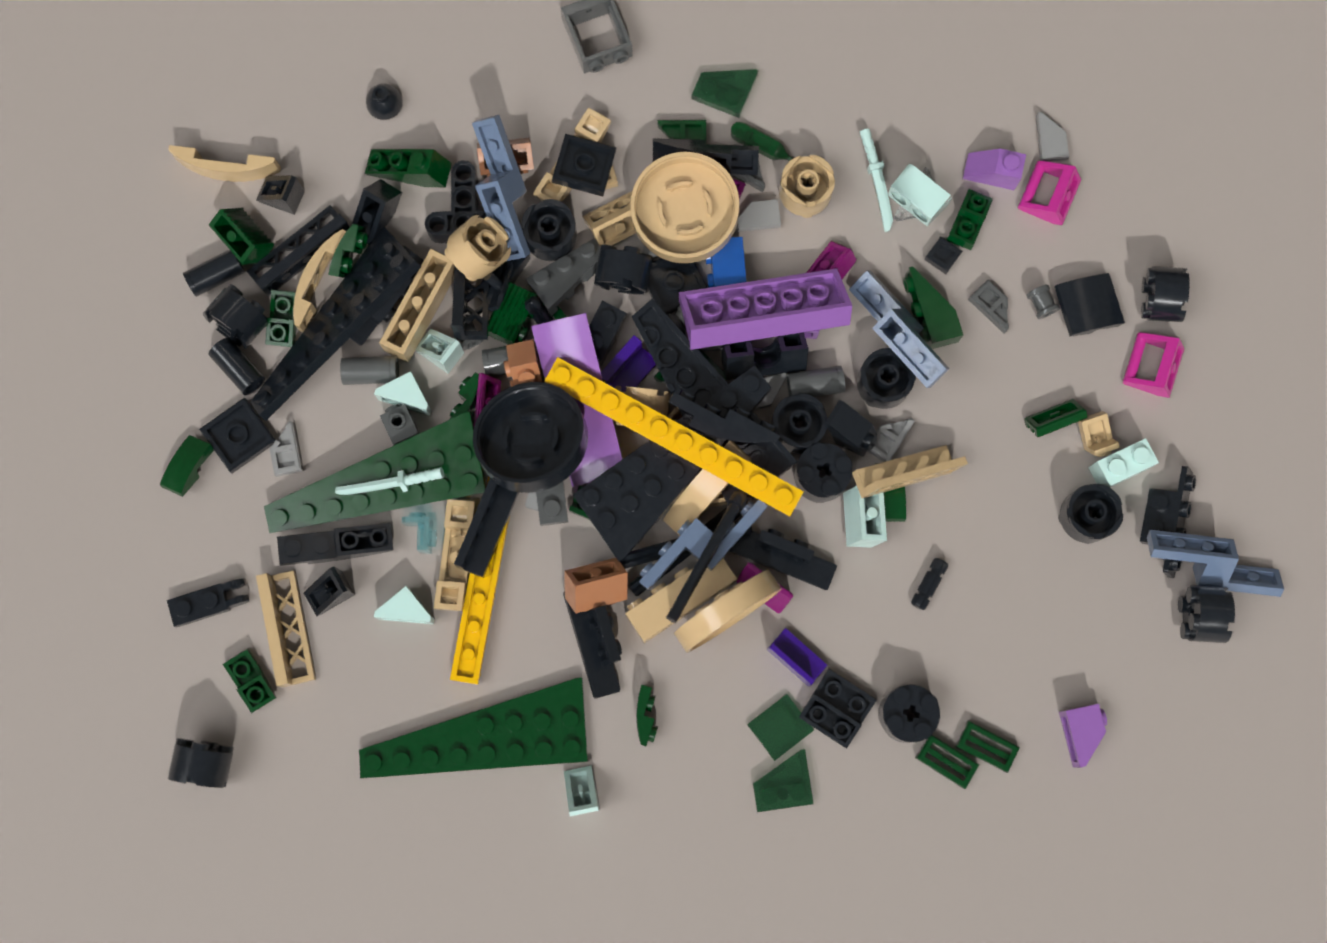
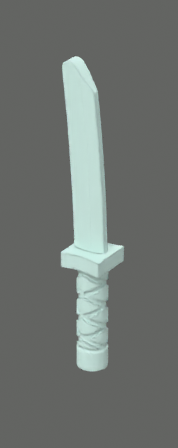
[860,129,893,232]
[335,467,444,495]

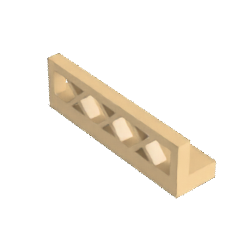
[582,191,636,246]
[852,445,968,499]
[256,571,316,687]

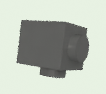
[380,404,420,445]

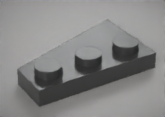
[526,238,601,316]

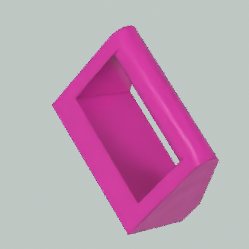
[1018,160,1081,225]
[1122,332,1184,398]

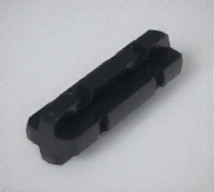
[524,296,554,324]
[911,558,949,610]

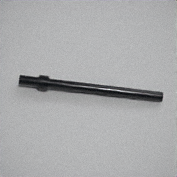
[666,489,748,623]

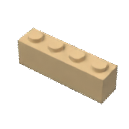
[379,249,455,363]
[625,558,737,643]

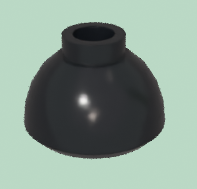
[366,83,403,120]

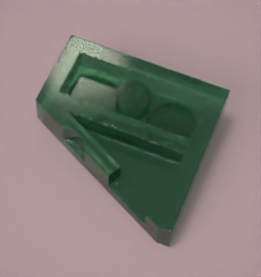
[691,69,759,118]
[752,749,814,812]

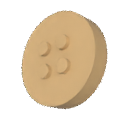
[630,152,739,263]
[674,570,782,653]

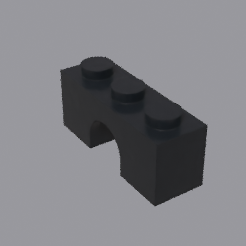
[722,332,809,380]

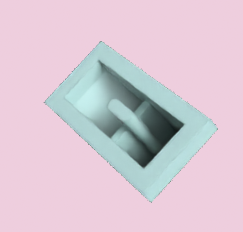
[415,328,464,374]
[374,371,432,416]
[374,586,435,624]
[564,766,600,816]

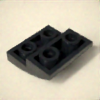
[1054,273,1125,337]
[799,668,877,749]

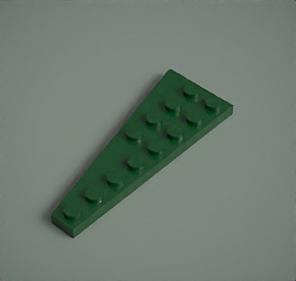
[264,411,486,533]
[359,678,588,779]

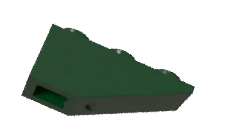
[365,149,452,188]
[903,267,963,349]

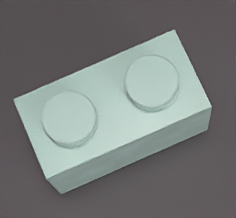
[1088,438,1159,487]
[843,486,887,548]

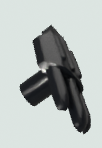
[484,260,514,312]

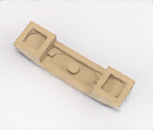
[533,107,611,202]
[168,145,281,182]
[293,229,347,333]
[663,441,752,536]
[434,499,475,611]

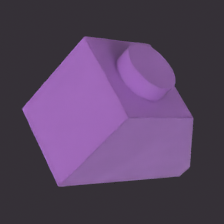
[963,149,1026,191]
[1059,704,1107,768]

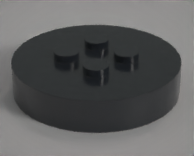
[473,382,588,493]

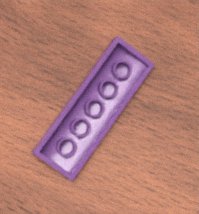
[679,269,852,350]
[531,313,622,487]

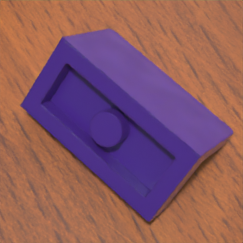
[601,335,656,392]
[766,628,828,687]

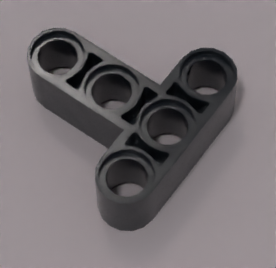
[424,160,487,244]

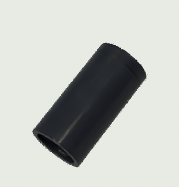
[183,250,245,297]
[208,338,265,395]

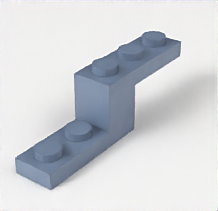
[472,114,530,261]
[849,270,950,388]
[639,500,768,590]
[1147,530,1284,597]

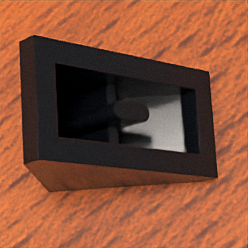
[256,175,305,215]
[304,567,355,617]

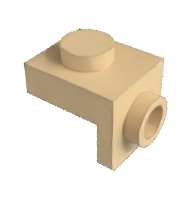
[1078,411,1120,457]

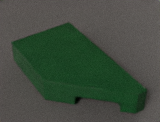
[658,120,707,144]

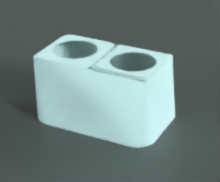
[888,164,952,227]

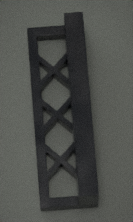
[246,205,350,297]
[452,267,490,340]
[454,478,519,578]

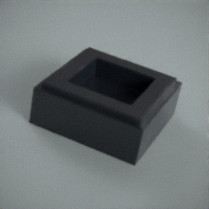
[924,236,962,274]

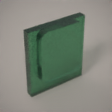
[747,694,814,761]

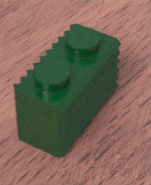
[209,208,274,265]
[488,282,539,345]

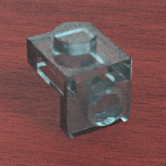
[402,512,437,554]

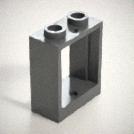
[561,0,632,74]

